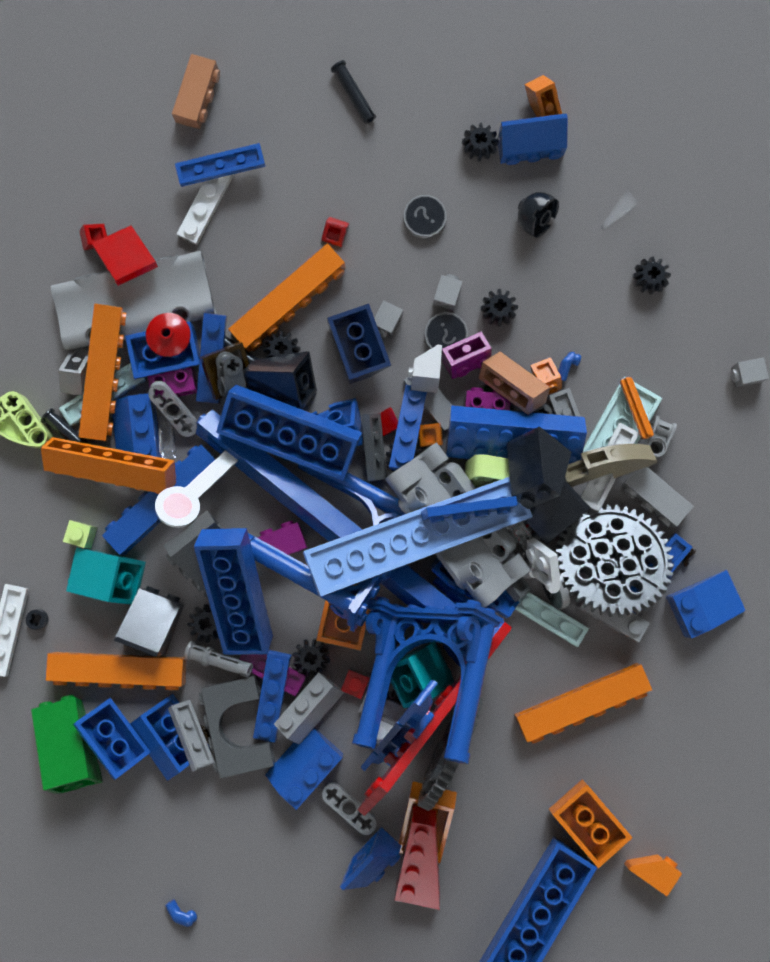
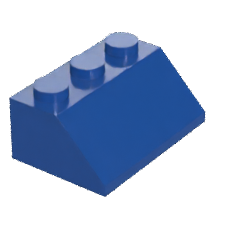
[497,113,568,165]
[125,321,200,379]
[112,393,162,458]
[130,693,210,781]
[73,698,151,780]
[265,727,343,810]

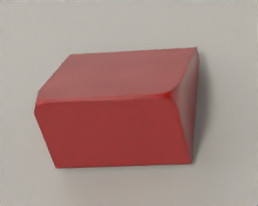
[321,217,349,247]
[79,224,107,250]
[379,407,398,437]

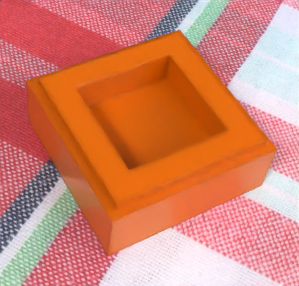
[419,423,443,447]

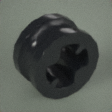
[25,609,49,630]

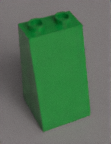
[31,695,103,795]

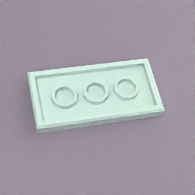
[583,377,662,453]

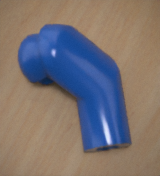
[558,352,581,381]
[165,899,197,927]

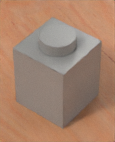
[433,274,463,311]
[374,300,403,338]
[730,357,769,388]

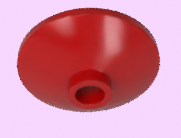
[146,313,191,357]

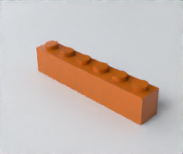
[228,243,345,352]
[79,303,127,441]
[41,437,176,494]
[46,652,187,690]
[514,663,652,744]

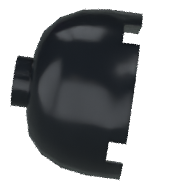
[518,192,559,238]

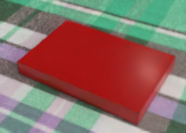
[92,225,158,286]

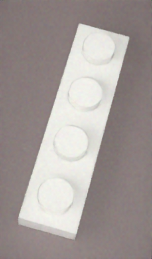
[177,174,234,246]
[580,423,639,512]
[0,584,29,677]

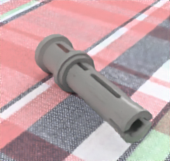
[184,641,253,678]

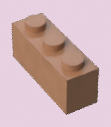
[172,54,220,129]
[479,352,550,415]

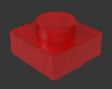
[341,669,370,699]

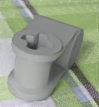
[644,415,677,459]

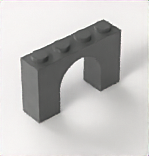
[163,511,263,601]
[199,675,276,778]

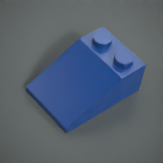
[666,570,746,639]
[340,827,401,890]

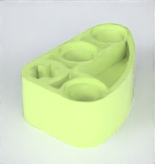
[0,391,53,449]
[465,455,510,487]

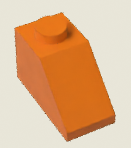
[524,75,562,117]
[624,854,682,896]

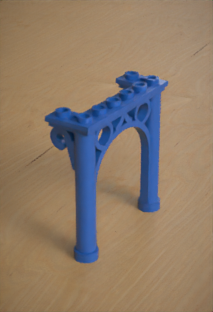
[248,464,405,632]
[352,596,504,764]

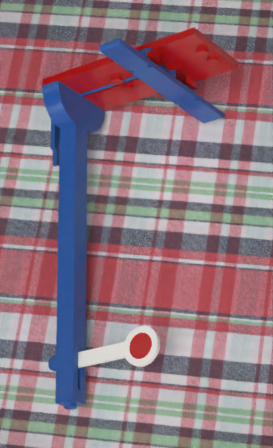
[155,409,512,816]

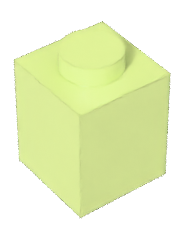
[63,520,98,549]

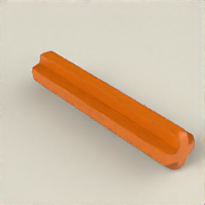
[620,377,654,440]

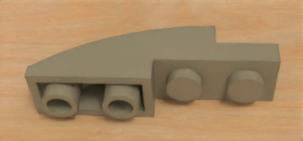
[565,444,657,487]

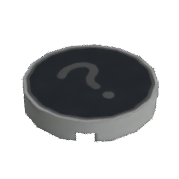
[404,195,446,239]
[424,312,468,349]
[541,571,570,610]

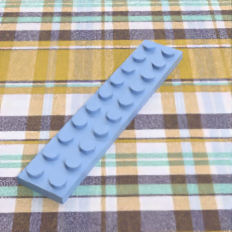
[303,477,533,597]

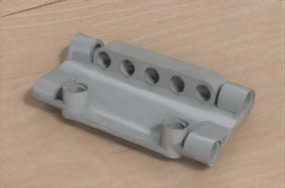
[51,251,216,351]
[385,442,531,608]

